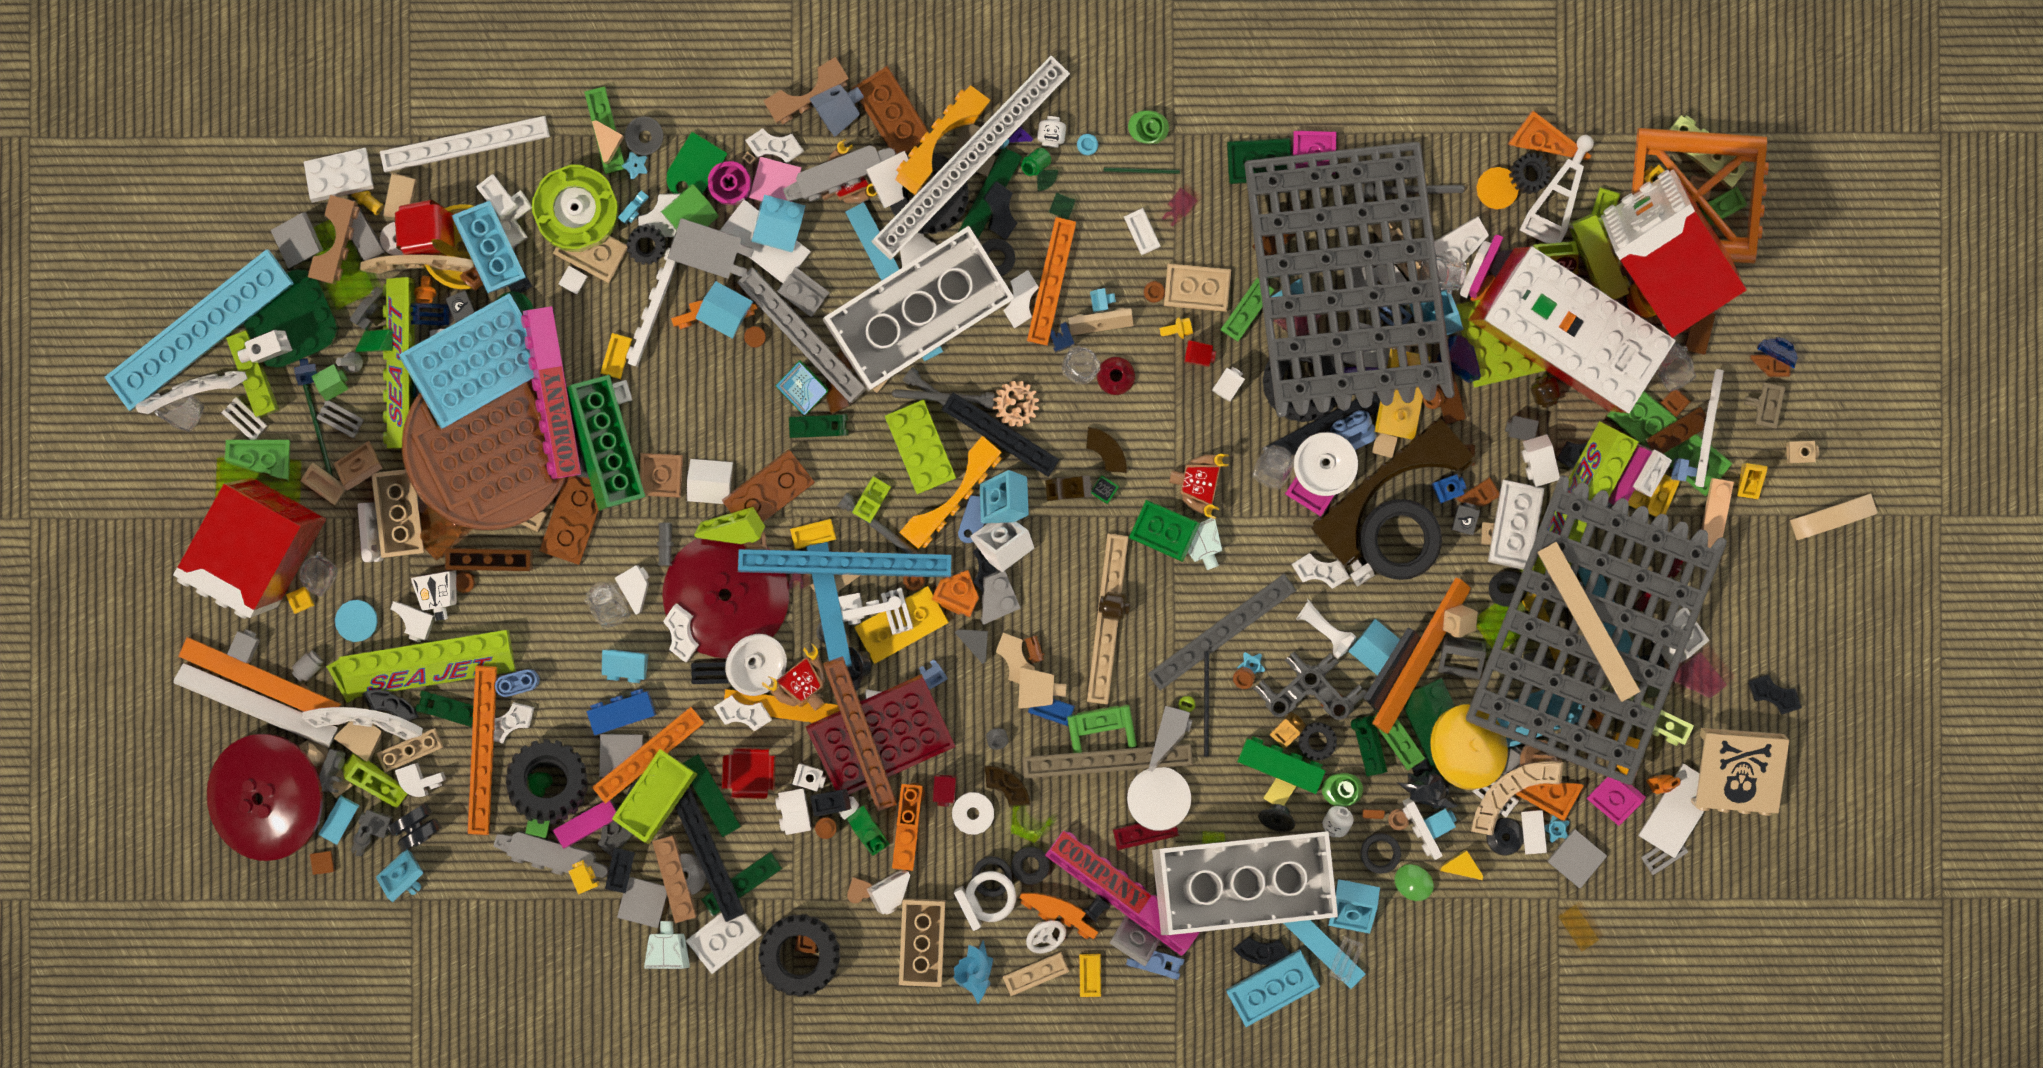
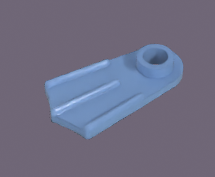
[958,496,984,543]

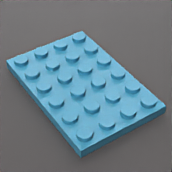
[399,293,534,429]

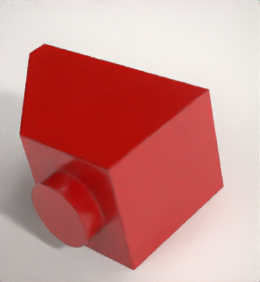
[1184,340,1216,367]

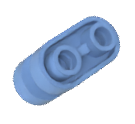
[1330,411,1377,450]
[495,669,540,697]

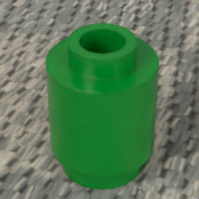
[1021,147,1051,176]

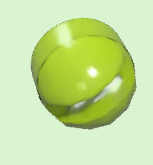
[1178,696,1195,712]

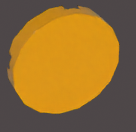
[1476,167,1519,210]

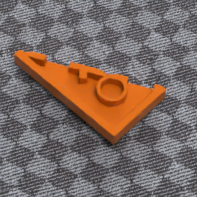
[1508,111,1591,160]
[1516,783,1584,821]

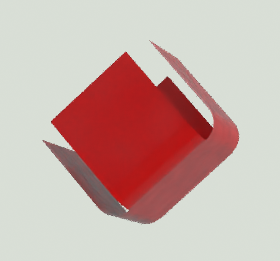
[395,200,455,256]
[722,748,776,799]

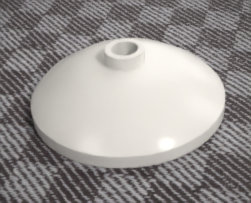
[1294,432,1358,496]
[726,634,787,696]

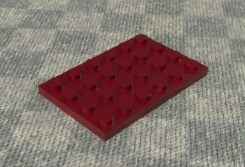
[805,674,956,795]

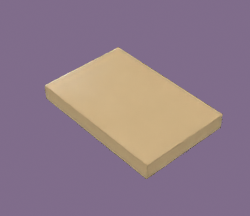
[553,236,627,284]
[1164,264,1231,312]

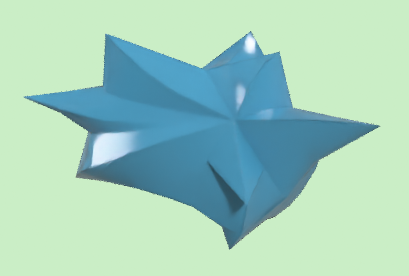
[953,940,993,1004]

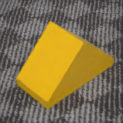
[1737,463,1767,499]
[1439,850,1483,880]

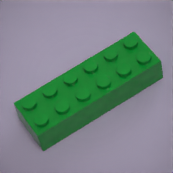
[566,375,645,511]

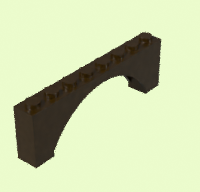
[1311,419,1476,570]

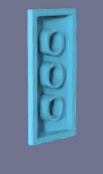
[452,200,525,293]

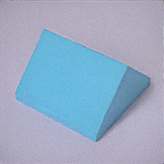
[696,281,753,339]
[1348,619,1400,676]

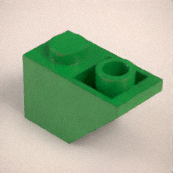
[847,805,890,856]

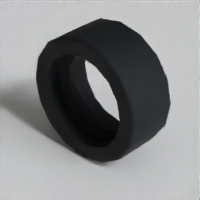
[1360,833,1401,874]
[972,856,1012,897]

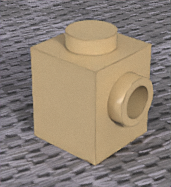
[1786,441,1819,463]
[1443,605,1478,637]

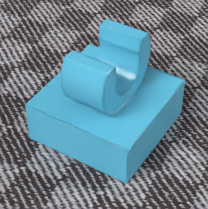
[1090,288,1116,313]

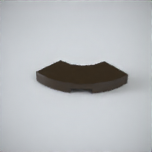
[1086,427,1127,473]
[985,766,1030,807]

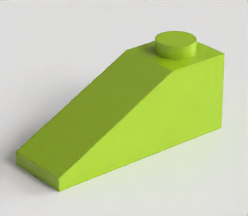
[694,507,765,544]
[341,753,408,808]

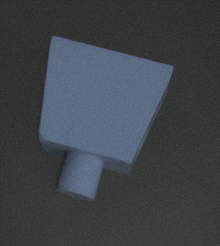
[810,85,864,137]

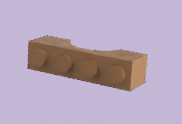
[763,57,850,125]
[308,195,360,285]
[652,834,698,923]

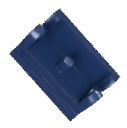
[1051,322,1075,353]

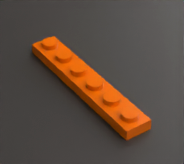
[1027,217,1076,346]
[592,706,704,804]

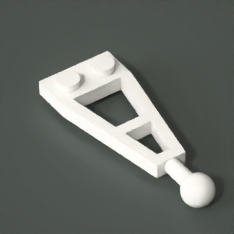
[1519,135,1594,243]

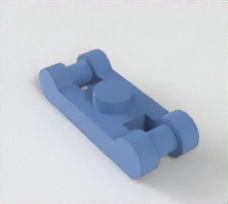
[1126,950,1185,980]

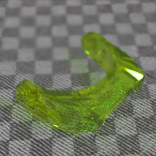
[1011,807,1052,843]

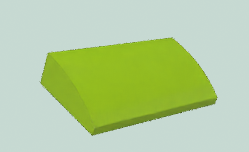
[612,749,697,844]

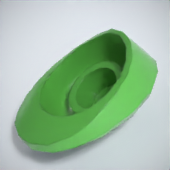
[1128,110,1169,144]
[1322,773,1363,807]
[1394,864,1434,901]

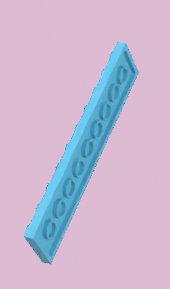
[105,249,294,411]

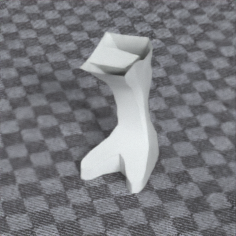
[1296,599,1356,659]

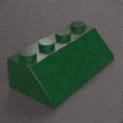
[1404,678,1455,771]

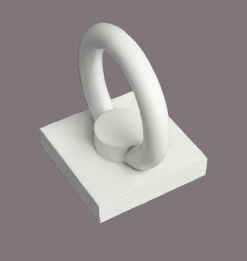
[954,871,1016,931]

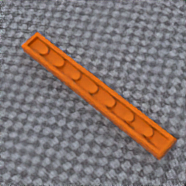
[1373,577,1471,734]
[178,637,341,712]
[468,665,497,835]

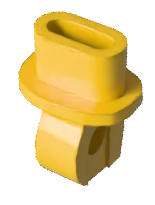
[1159,317,1193,339]

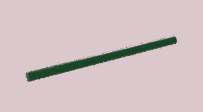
[1103,167,1180,174]

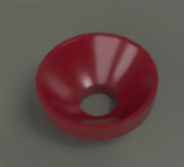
[1097,357,1135,395]

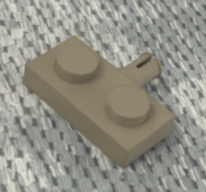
[1744,383,1785,429]

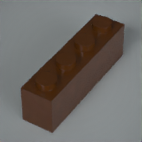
[445,548,533,571]

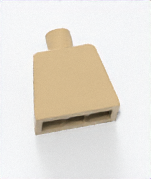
[1018,667,1066,708]
[334,721,384,762]

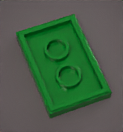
[1129,500,1200,562]

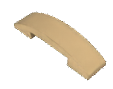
[1790,493,1878,540]

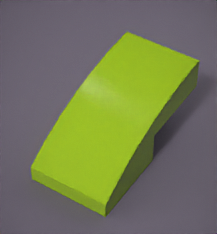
[852,476,891,523]

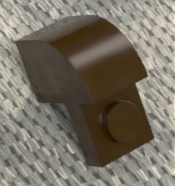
[1045,475,1092,501]

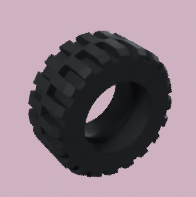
[890,153,969,234]
[1262,355,1337,422]
[506,739,588,824]
[758,914,840,997]

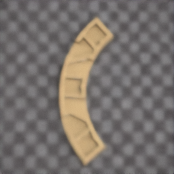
[360,255,473,274]
[1471,761,1563,835]

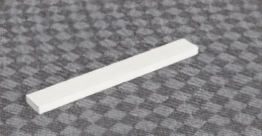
[380,116,550,173]
[174,663,338,748]

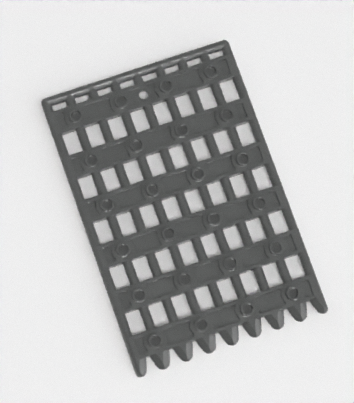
[1244,141,1455,417]
[1466,475,1727,785]

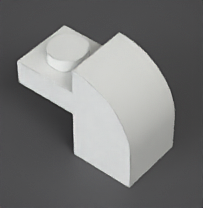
[395,763,446,797]

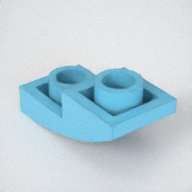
[318,795,359,845]

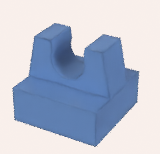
[1671,459,1698,481]
[919,660,948,689]

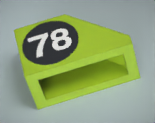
[1533,241,1579,274]

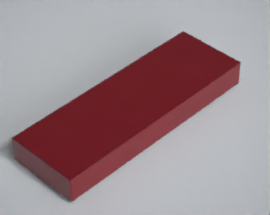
[1112,823,1179,851]

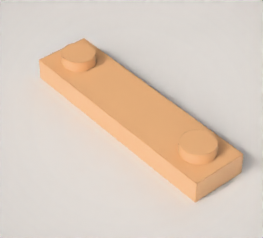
[1701,478,1734,548]

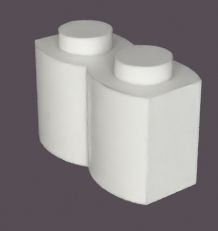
[775,788,812,835]

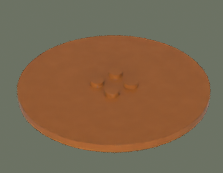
[402,378,566,531]

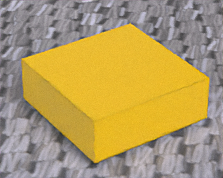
[286,586,315,614]

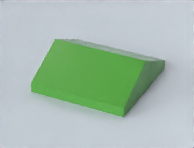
[660,184,719,230]

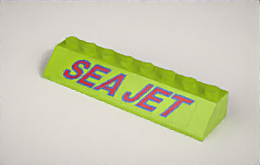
[383,277,415,449]
[1519,421,1639,575]
[339,630,516,698]

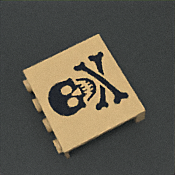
[1691,728,1789,816]

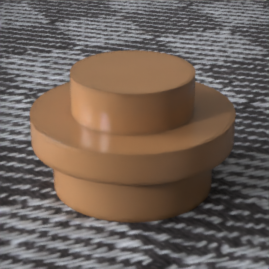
[1388,809,1410,830]

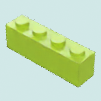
[226,330,280,418]

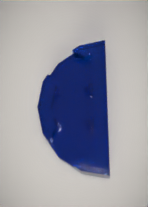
[1757,337,1798,368]

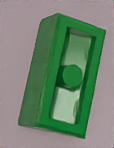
[355,330,392,352]

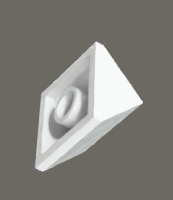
[687,459,733,504]

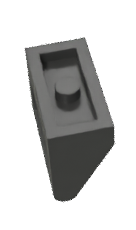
[1438,635,1486,680]

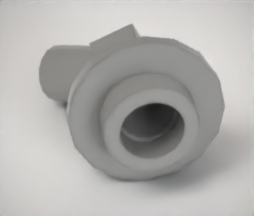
[336,352,363,373]

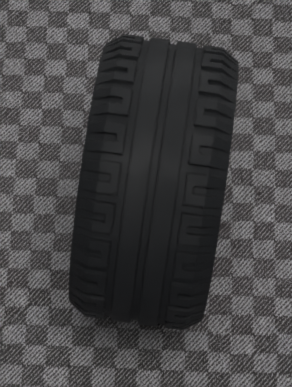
[1360,499,1442,580]

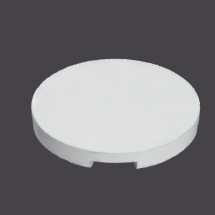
[1127,767,1191,831]

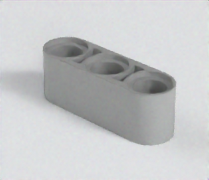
[352,200,385,261]

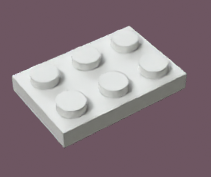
[304,148,374,203]

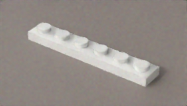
[626,248,677,367]

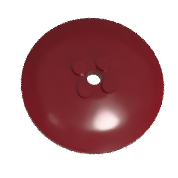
[662,538,790,658]
[207,734,323,861]

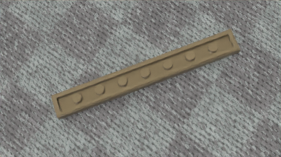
[1022,744,1193,779]

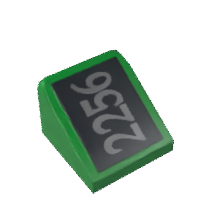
[1091,475,1119,504]

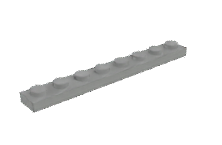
[737,268,867,403]

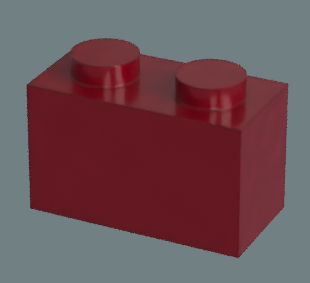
[933,774,957,807]

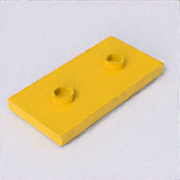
[1375,349,1430,440]
[854,586,949,664]

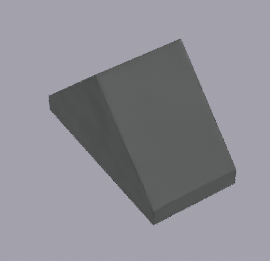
[955,629,988,664]

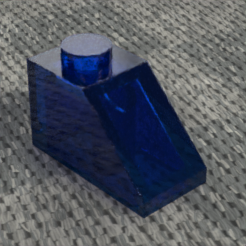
[1437,335,1481,383]

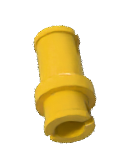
[351,190,384,216]

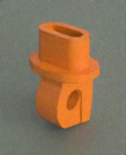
[414,276,436,304]
[1646,774,1681,794]

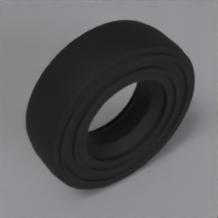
[982,239,1015,276]
[1488,571,1527,607]
[1011,846,1050,885]

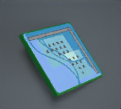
[775,360,829,416]

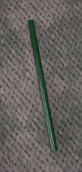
[303,384,334,477]

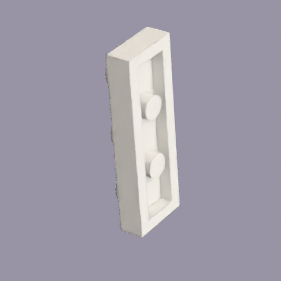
[1402,797,1442,860]

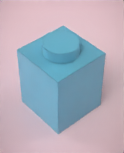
[1423,808,1457,839]

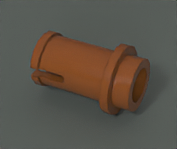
[1024,636,1045,664]

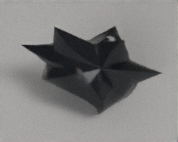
[1397,769,1458,809]

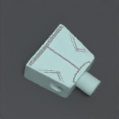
[1188,518,1222,570]
[645,921,690,969]

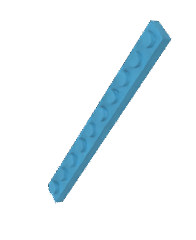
[738,549,951,577]

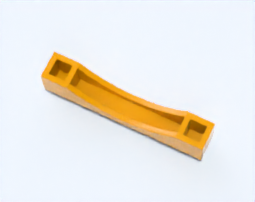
[895,85,990,195]
[899,436,1002,549]

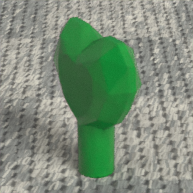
[527,772,553,798]

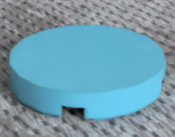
[335,600,378,642]

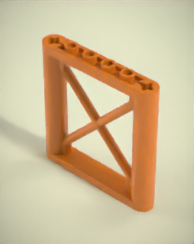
[1631,128,1769,264]

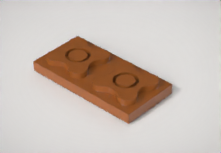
[852,66,929,154]
[722,449,815,522]
[539,475,599,565]

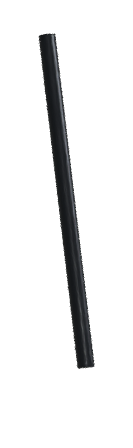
[1204,651,1210,757]

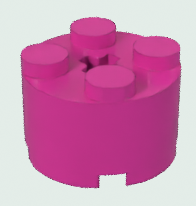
[708,161,752,205]

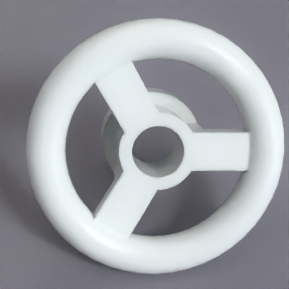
[1026,921,1066,954]

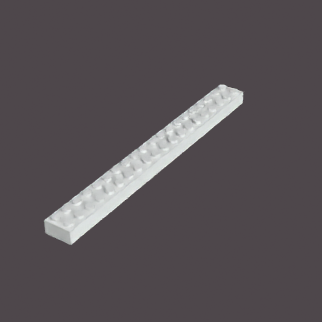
[871,56,1070,260]

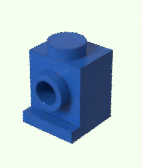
[1432,474,1466,503]

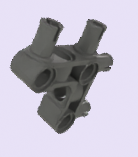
[1253,651,1366,720]

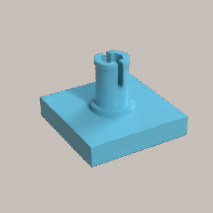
[376,850,423,902]

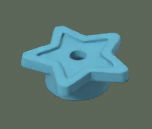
[622,152,647,179]
[1238,652,1265,674]
[1544,815,1570,842]

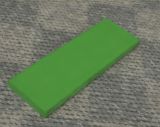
[1607,391,1733,496]

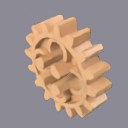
[993,381,1039,427]

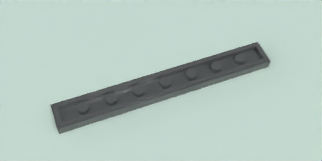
[1148,574,1297,691]

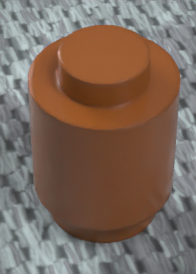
[815,817,837,839]

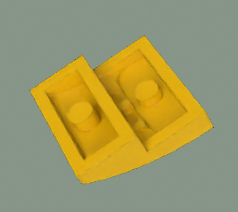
[1628,474,1680,517]

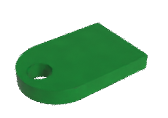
[666,131,728,195]

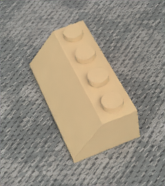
[372,469,424,558]

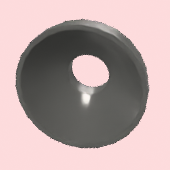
[625,116,664,155]

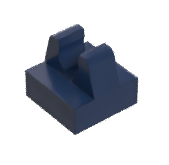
[294,358,318,386]

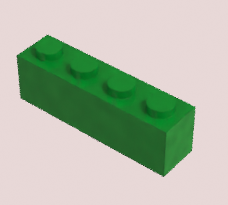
[1237,736,1325,794]

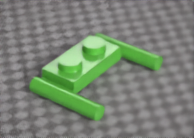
[1067,705,1137,753]

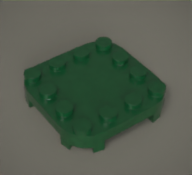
[244,269,339,368]

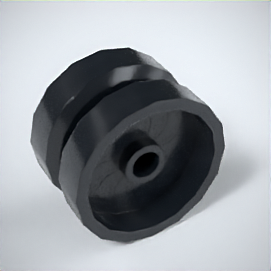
[387,803,442,852]

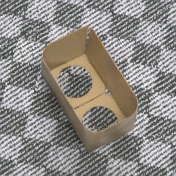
[384,173,417,218]

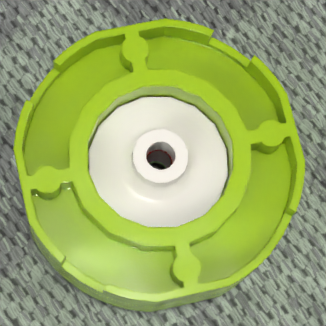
[532,165,619,252]

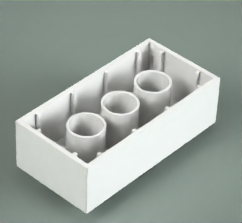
[823,226,1015,391]
[1152,831,1338,935]

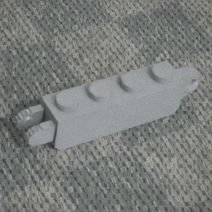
[783,145,896,202]
[494,831,609,878]

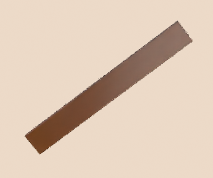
[823,656,897,812]

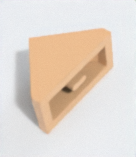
[592,120,624,164]

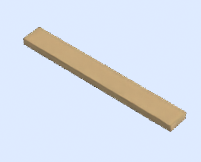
[1087,534,1129,704]
[1537,542,1640,702]

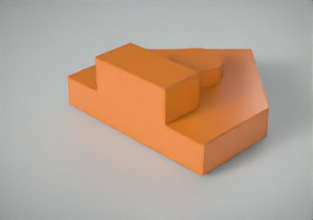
[931,570,979,618]

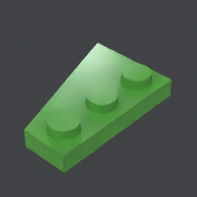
[225,440,291,482]

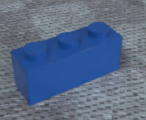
[586,689,656,735]

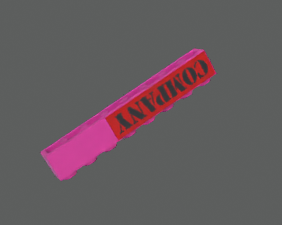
[521,306,581,479]
[1045,830,1200,956]

